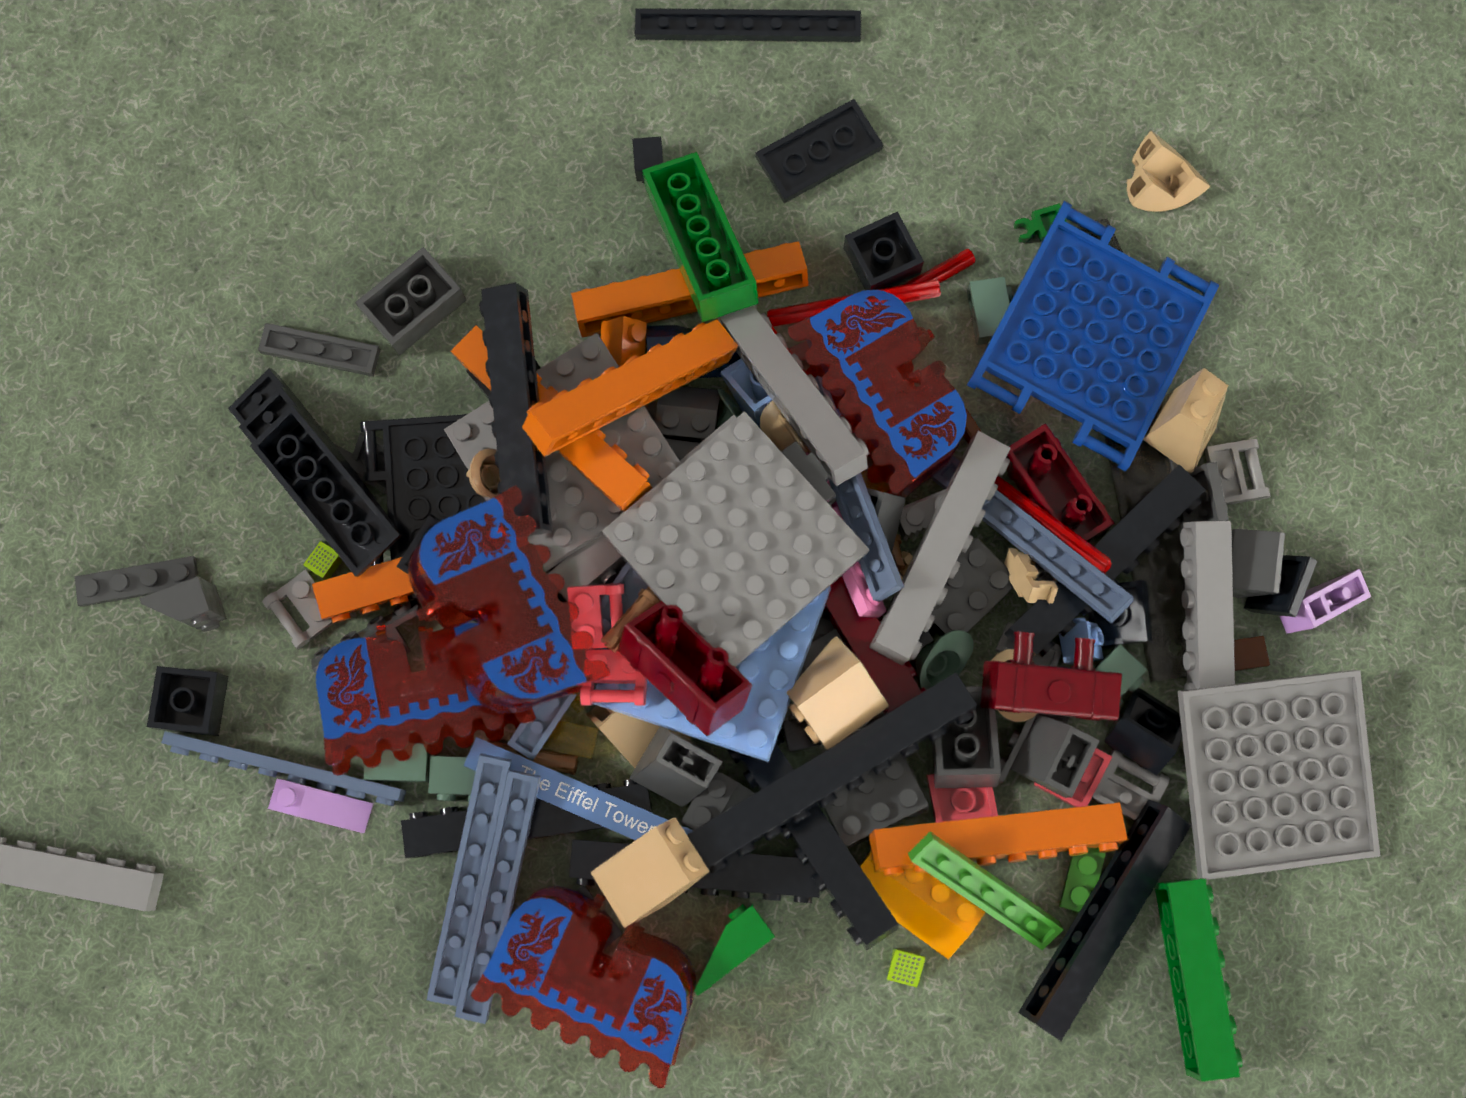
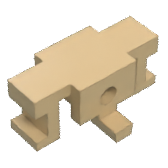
[1004,548,1058,604]

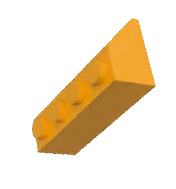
[860,850,986,960]

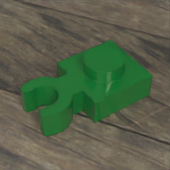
[1013,203,1067,243]

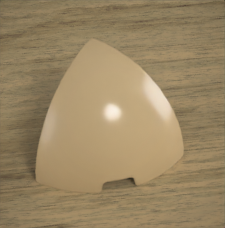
[1127,131,1210,212]

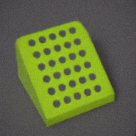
[303,541,343,580]
[887,949,926,988]

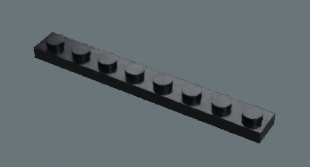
[635,8,861,42]

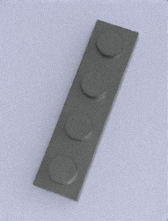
[258,323,381,377]
[75,556,198,607]

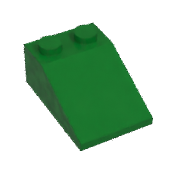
[694,904,775,996]

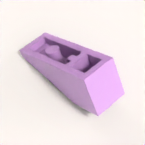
[1279,569,1371,634]
[268,778,373,833]

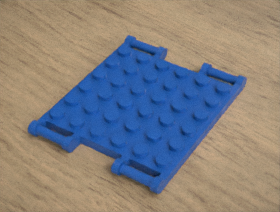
[967,201,1219,471]

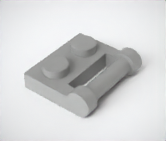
[1204,439,1271,505]
[262,569,334,649]
[1092,749,1170,821]

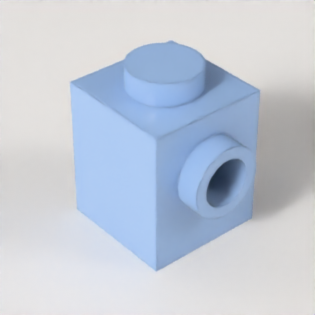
[1059,617,1104,665]

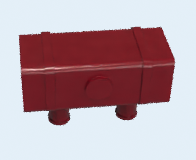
[1006,423,1115,543]
[618,601,753,736]
[981,632,1122,721]

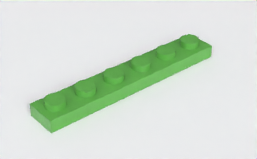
[908,832,1064,950]

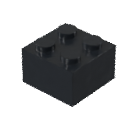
[843,211,924,290]
[147,666,229,737]

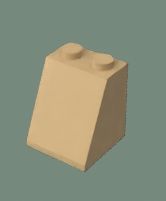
[1143,368,1228,474]
[787,636,889,750]
[586,705,692,769]
[591,818,709,928]

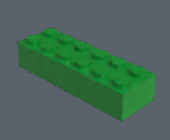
[642,152,759,322]
[1154,878,1243,1082]

